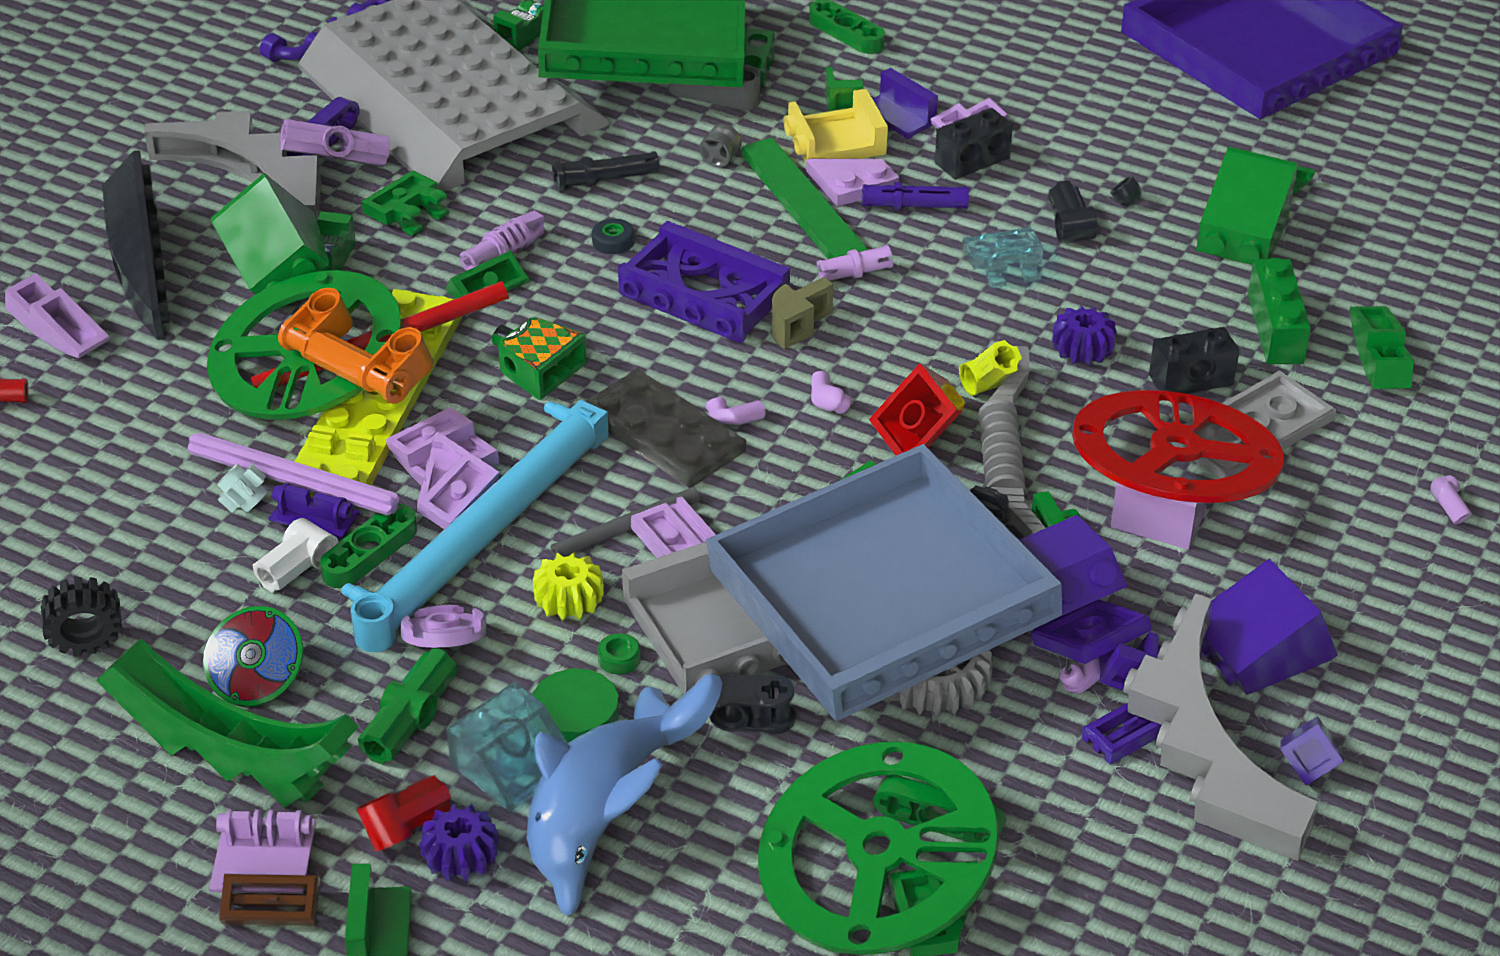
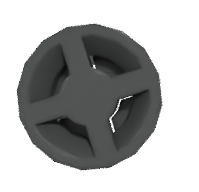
[699,124,742,168]

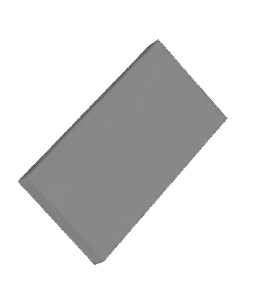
[1170,370,1336,478]

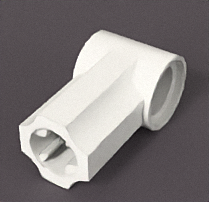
[253,518,339,593]

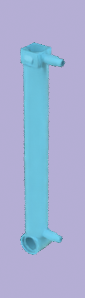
[342,400,609,652]

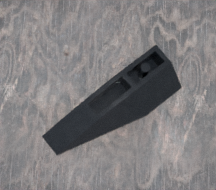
[102,150,170,340]

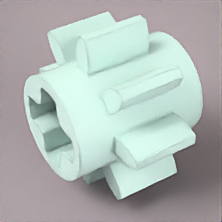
[217,463,267,513]

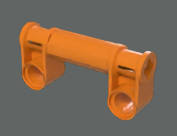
[278,288,434,404]

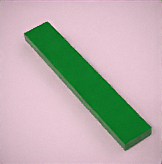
[741,138,868,259]

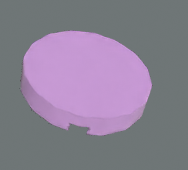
[401,605,487,648]

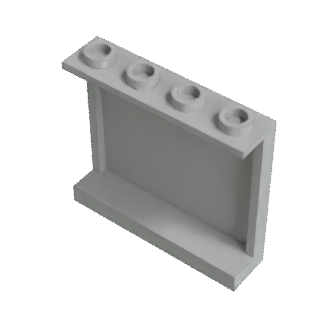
[622,542,788,694]

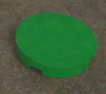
[531,668,619,742]

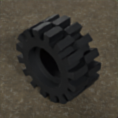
[41,577,122,656]

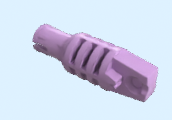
[460,211,545,271]

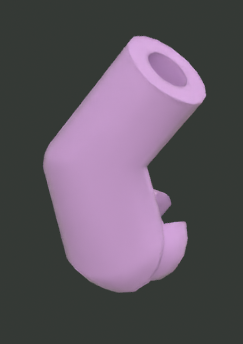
[811,371,851,414]
[706,397,766,425]
[1430,475,1472,525]
[1060,657,1101,694]

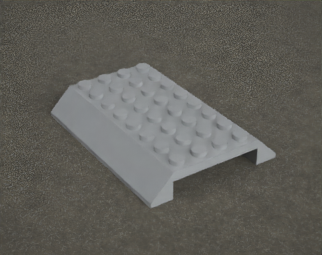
[298,0,609,192]

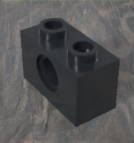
[1148,327,1240,394]

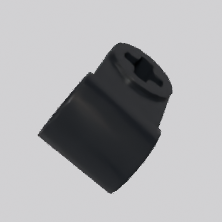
[709,672,796,734]

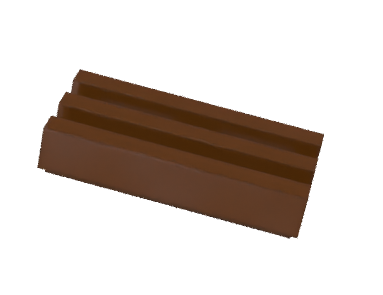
[219,874,321,926]

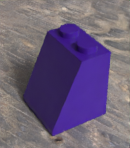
[1200,558,1338,695]

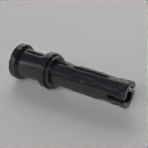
[552,151,660,192]

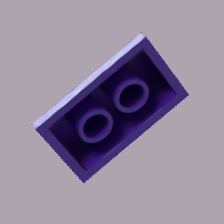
[1019,515,1128,621]

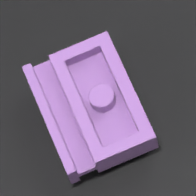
[631,496,716,558]

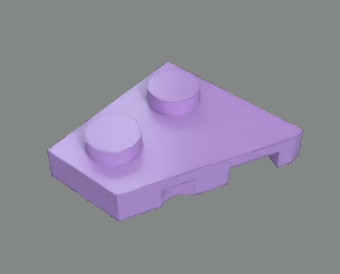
[806,159,899,207]
[417,431,499,529]

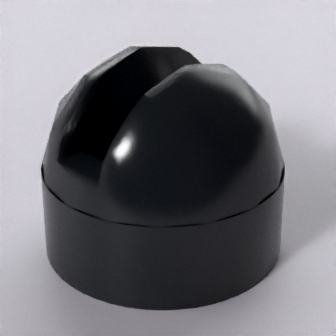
[1110,175,1142,206]

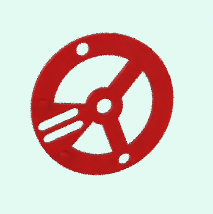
[1072,390,1284,503]

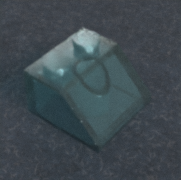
[446,682,567,812]

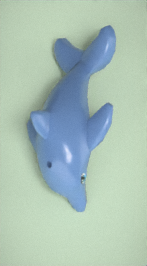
[527,674,723,915]

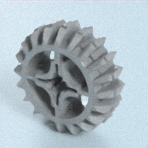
[889,650,993,717]

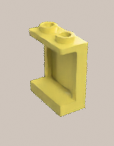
[784,89,888,163]

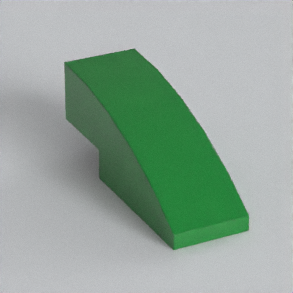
[1350,306,1414,389]

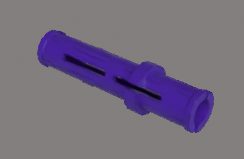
[862,182,969,210]

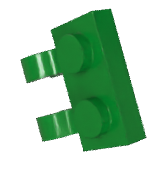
[361,170,449,236]

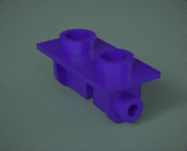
[268,483,360,539]

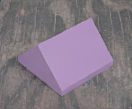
[1111,483,1207,550]

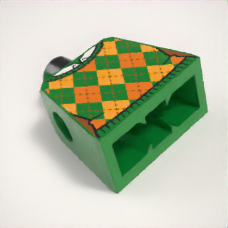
[492,317,587,401]

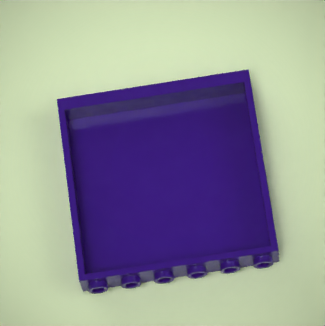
[1121,0,1403,120]

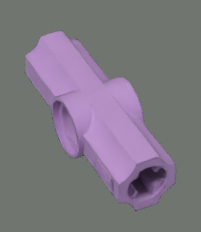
[279,119,390,167]

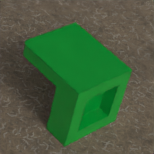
[825,67,863,112]

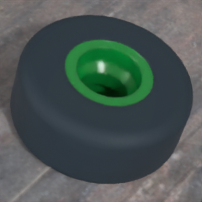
[592,218,635,254]

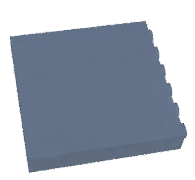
[706,444,1062,722]

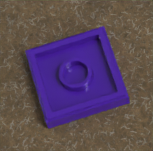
[1031,599,1152,664]

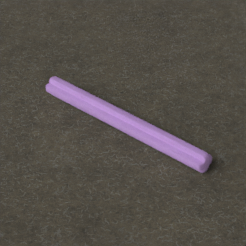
[187,433,399,516]

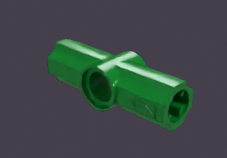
[358,648,458,765]

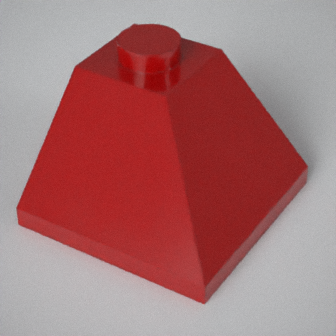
[869,363,966,456]

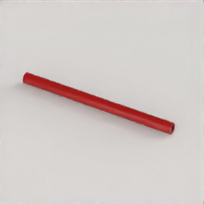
[251,281,509,388]

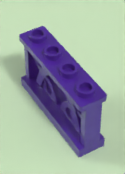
[618,220,790,343]

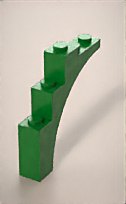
[96,638,359,808]

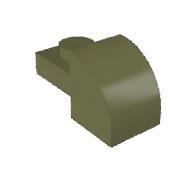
[772,277,834,349]

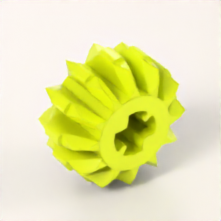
[533,552,604,622]

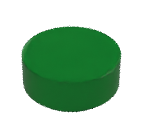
[598,633,641,675]

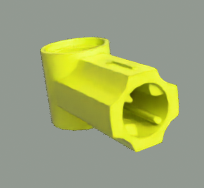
[959,340,1022,396]

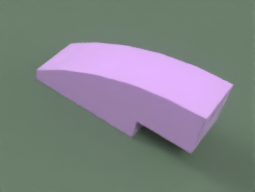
[5,273,109,359]

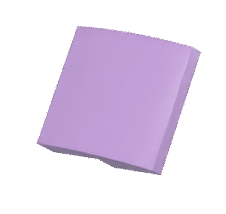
[386,407,500,486]

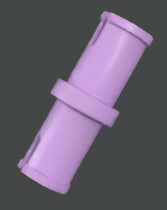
[817,245,893,281]

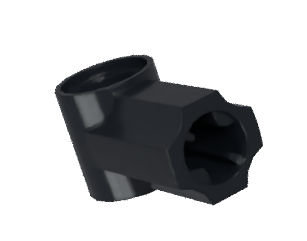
[1048,180,1098,242]

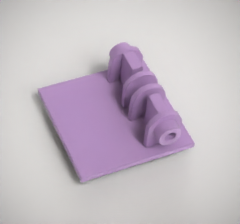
[209,809,316,894]

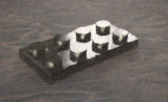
[585,368,746,488]

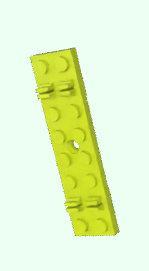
[283,289,462,498]

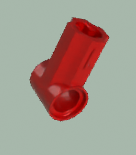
[356,775,451,852]

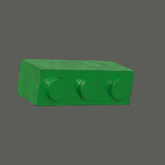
[1248,258,1311,364]

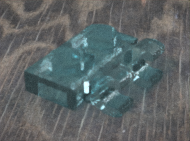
[962,227,1043,288]

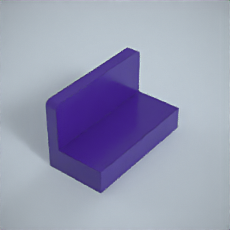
[873,67,938,138]

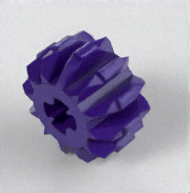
[1052,305,1117,366]
[420,804,499,883]

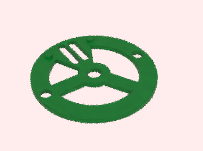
[207,270,403,420]
[758,742,999,955]

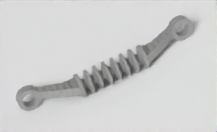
[978,346,1046,537]

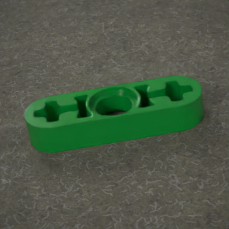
[809,0,885,54]
[320,504,417,588]
[873,775,1006,843]

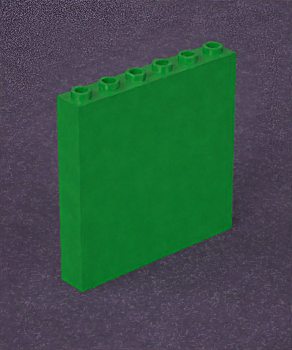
[538,0,745,87]

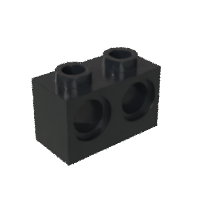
[934,108,1013,180]

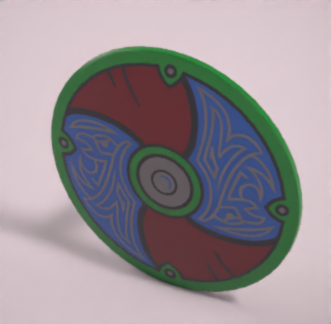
[203,606,303,707]

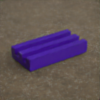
[1081,703,1162,765]

